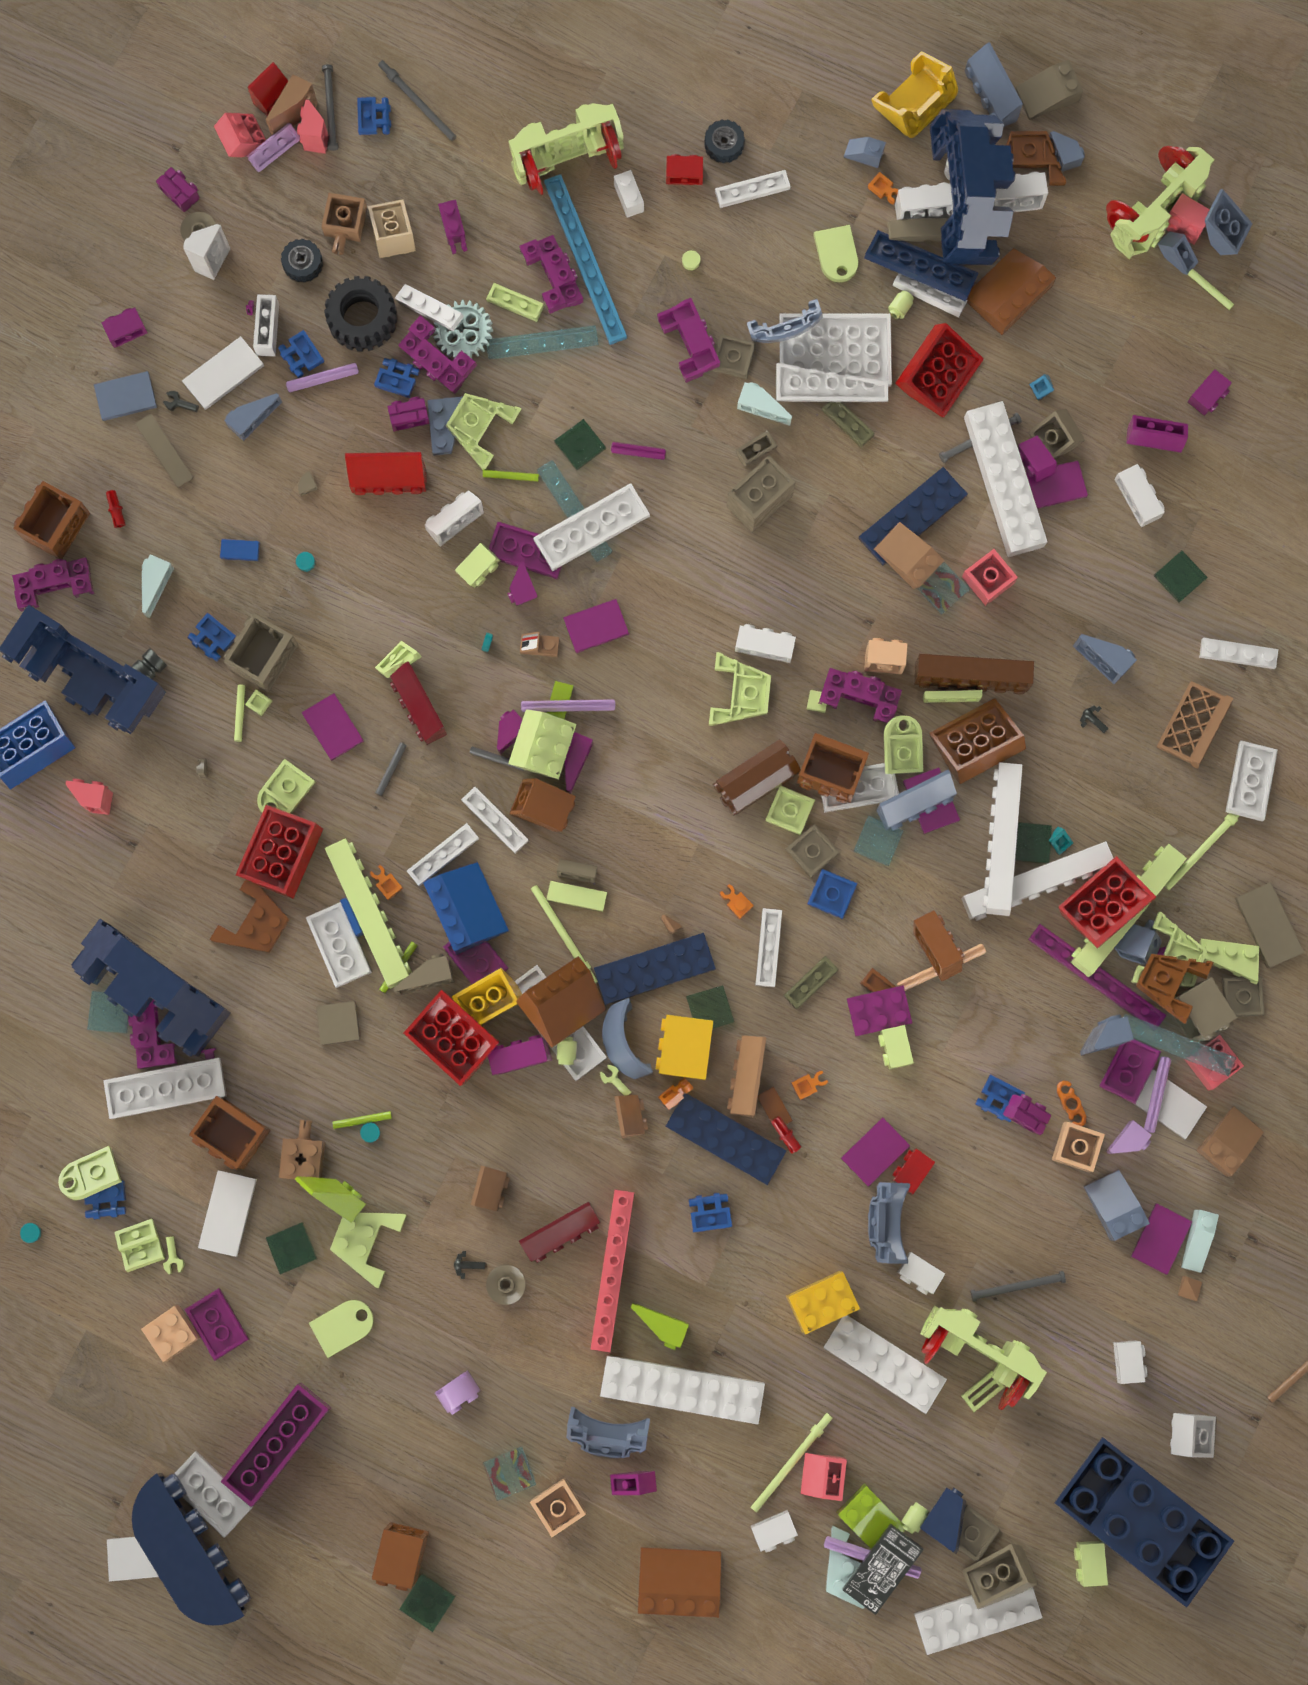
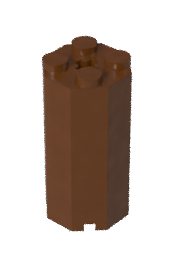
[712,739,801,816]

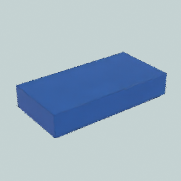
[220,539,260,561]
[340,898,364,937]

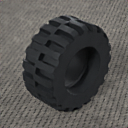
[324,276,398,352]

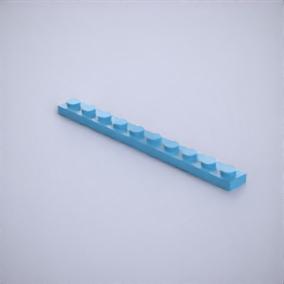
[544,174,627,345]

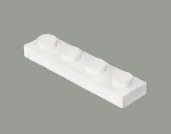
[715,170,790,208]
[892,273,967,318]
[395,284,464,331]
[1199,638,1278,669]
[461,787,529,854]
[407,823,479,886]
[755,908,782,987]

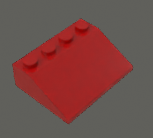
[895,323,984,418]
[345,452,426,495]
[236,805,323,899]
[1058,856,1156,949]
[403,990,499,1086]

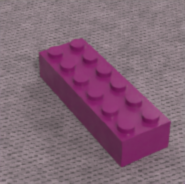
[221,1383,332,1508]

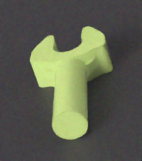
[600,1065,631,1095]
[163,1236,185,1274]

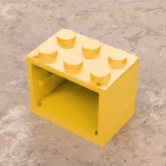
[655,1015,713,1080]
[786,1271,860,1334]

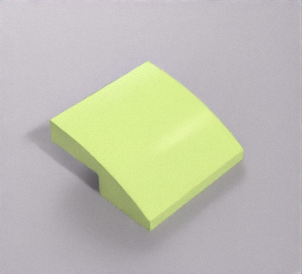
[114,1219,165,1272]

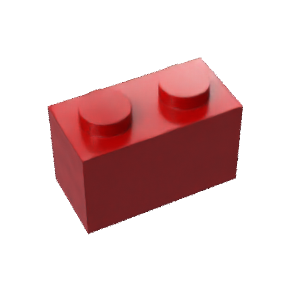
[666,154,703,185]
[892,1148,935,1195]

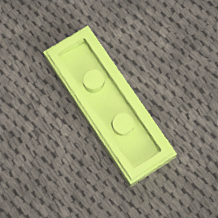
[486,283,544,322]
[923,690,982,703]
[547,881,607,912]

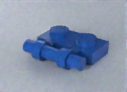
[357,97,391,135]
[278,330,324,378]
[374,358,420,398]
[187,613,236,662]
[975,1074,1025,1122]
[84,1181,126,1220]
[688,1193,732,1233]

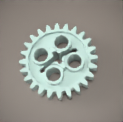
[434,300,493,359]

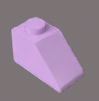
[1106,1120,1152,1154]

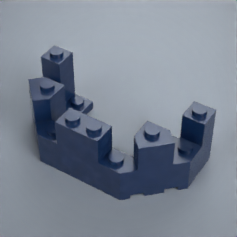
[930,109,1016,265]
[0,605,166,734]
[71,919,231,1057]

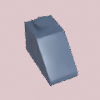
[1049,131,1085,172]
[844,137,886,168]
[1158,231,1198,275]

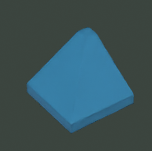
[1029,374,1054,400]

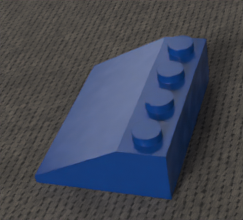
[0,700,75,790]
[423,862,509,955]

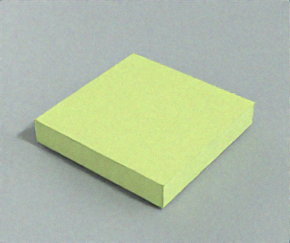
[765,786,815,835]

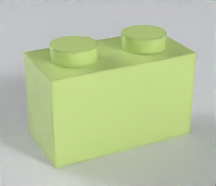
[455,543,501,588]
[878,1025,914,1069]
[1074,1541,1108,1587]

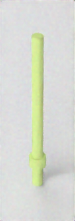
[1165,813,1239,890]
[531,885,598,983]
[751,1413,832,1513]

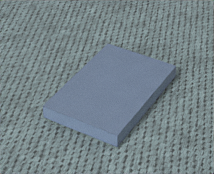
[94,371,157,421]

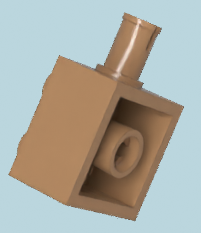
[321,193,367,255]
[279,1120,325,1179]

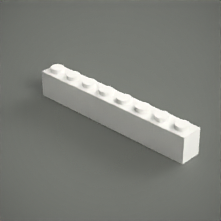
[983,762,1022,916]
[961,842,1114,921]

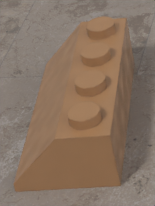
[727,1036,766,1118]

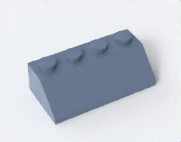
[965,42,1023,127]
[876,770,957,831]
[1080,1014,1134,1055]

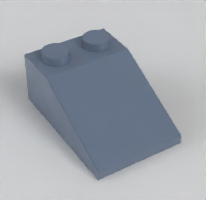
[1205,189,1253,255]
[1073,634,1137,684]
[1084,1170,1150,1241]

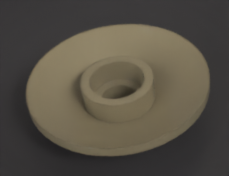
[180,212,216,241]
[486,1265,526,1305]

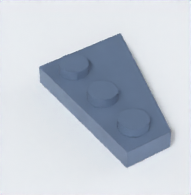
[427,396,463,456]

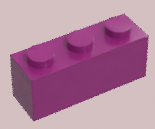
[1127,415,1188,453]
[488,1035,552,1075]

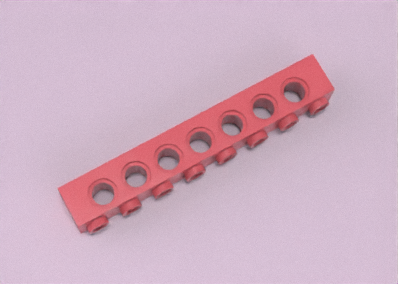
[591,1190,634,1352]

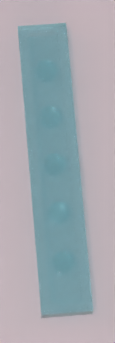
[487,325,598,359]
[537,460,612,562]
[1124,1014,1236,1077]

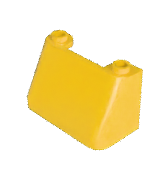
[871,51,958,138]

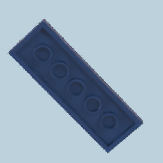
[864,230,979,302]
[858,467,968,566]
[594,933,716,1005]
[665,1093,786,1185]

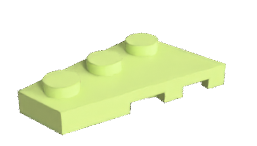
[1199,939,1259,984]

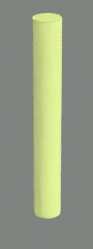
[1188,269,1234,310]
[234,685,245,742]

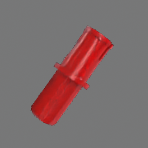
[106,490,126,528]
[771,1116,802,1154]

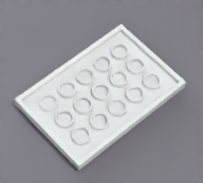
[779,314,892,387]

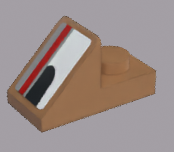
[520,632,559,657]

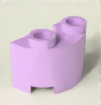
[435,1370,480,1415]

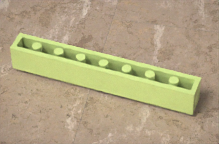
[325,838,412,989]
[1070,844,1187,977]

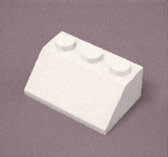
[184,224,230,280]
[424,491,484,547]

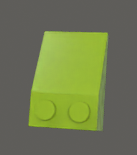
[295,1176,366,1223]
[631,1303,689,1350]
[836,1483,905,1549]

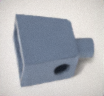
[1114,920,1162,966]

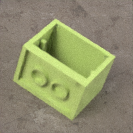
[508,710,576,779]

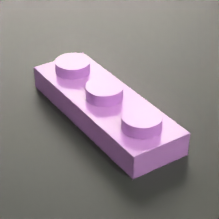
[246,123,300,172]

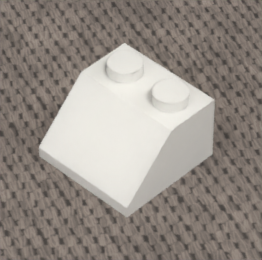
[1170,1413,1216,1458]

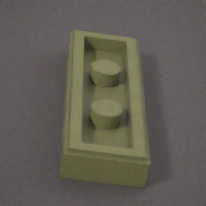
[822,402,875,448]
[783,956,839,1010]

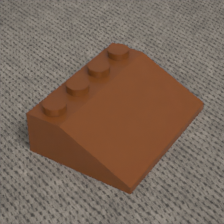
[967,248,1056,335]
[929,698,1026,784]
[516,956,606,1048]
[638,1547,721,1618]

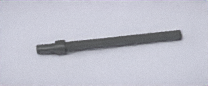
[378,60,456,141]

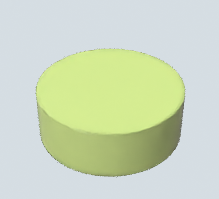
[682,250,700,270]

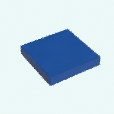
[807,869,858,919]

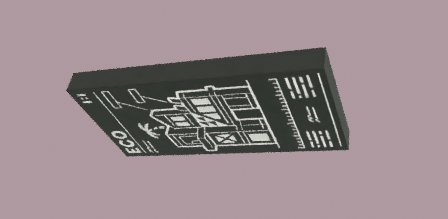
[842,1523,924,1615]

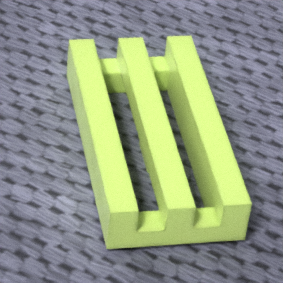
[961,1371,1005,1412]

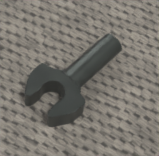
[163,391,199,412]

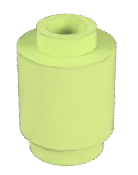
[888,290,914,319]
[557,1037,577,1065]
[901,1502,929,1534]

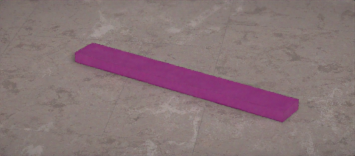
[1028,924,1167,1031]

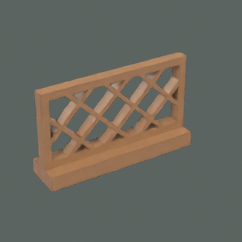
[1157,681,1233,769]

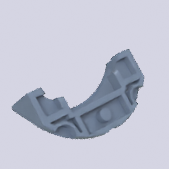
[747,299,823,343]
[602,998,653,1080]
[868,1182,910,1264]
[566,1407,650,1458]

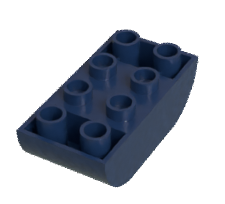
[1054,1437,1234,1608]
[132,1473,252,1626]

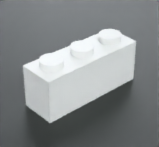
[253,294,279,356]
[1114,464,1165,527]
[735,624,796,663]

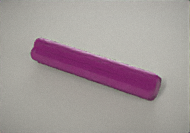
[611,442,666,460]

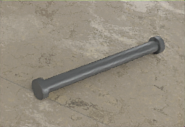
[322,64,339,151]
[939,413,1022,463]
[970,1271,1066,1302]

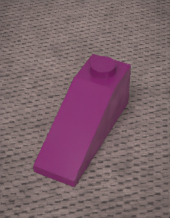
[565,732,593,794]

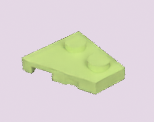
[375,641,422,678]

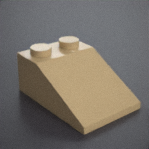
[368,199,416,258]

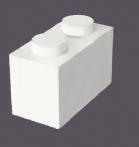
[614,170,644,218]
[897,1252,945,1295]
[1113,1341,1147,1384]
[751,1510,798,1552]

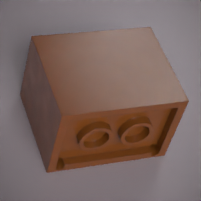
[13,481,90,559]
[797,733,869,804]
[189,1095,271,1170]
[372,1522,429,1591]

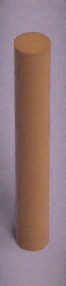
[1267,1360,1308,1403]

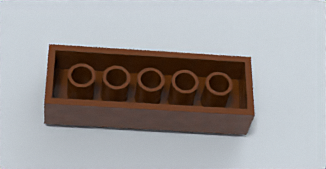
[914,654,1034,695]

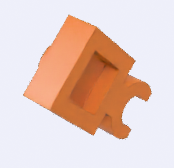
[867,172,898,204]
[370,865,403,900]
[720,884,754,919]
[791,1071,828,1100]
[658,1078,693,1110]

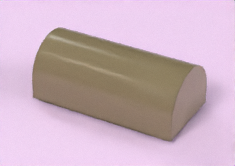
[736,430,777,466]
[557,859,598,883]

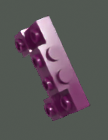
[519,235,583,314]
[657,298,720,383]
[398,315,477,394]
[12,557,95,612]
[818,668,902,723]
[128,999,177,1069]

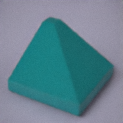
[1049,826,1073,855]

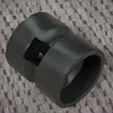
[131,648,167,680]

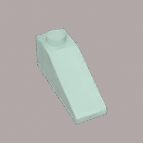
[737,382,792,426]
[142,554,174,618]
[1181,1210,1219,1273]

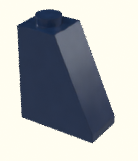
[920,1487,966,1554]

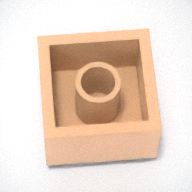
[864,638,907,675]
[1052,1122,1105,1173]
[141,1305,201,1362]
[530,1478,586,1537]

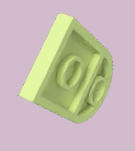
[814,225,858,282]
[884,716,923,774]
[257,759,316,814]
[58,1146,122,1200]
[309,1300,374,1358]

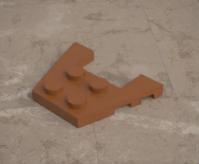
[1006,131,1066,186]
[209,880,289,953]
[1136,954,1214,1024]

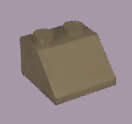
[1029,409,1085,459]

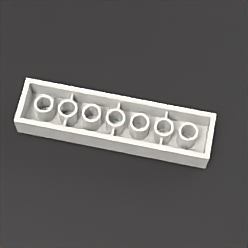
[895,172,1048,220]
[964,401,1047,557]
[600,1355,765,1424]

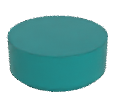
[296,552,315,572]
[481,632,493,652]
[360,1123,381,1143]
[20,1223,41,1243]

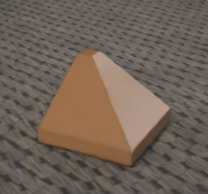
[661,915,682,934]
[1178,1276,1202,1301]

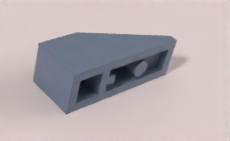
[224,393,282,441]

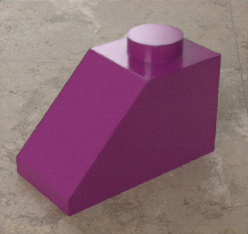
[507,562,538,606]
[497,709,523,755]
[610,1471,657,1495]

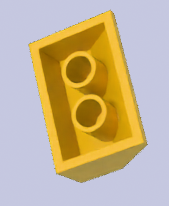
[452,968,522,1025]

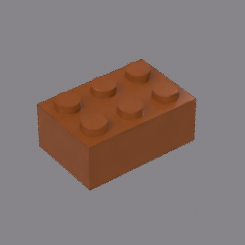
[913,910,964,982]

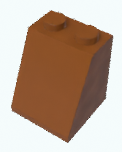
[509,778,576,832]

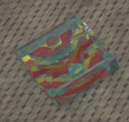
[917,562,970,615]
[482,1446,536,1501]

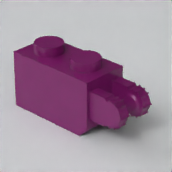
[438,200,468,255]

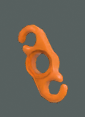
[1056,1080,1087,1126]

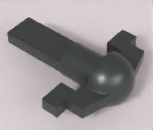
[1079,705,1109,733]
[454,1251,485,1279]

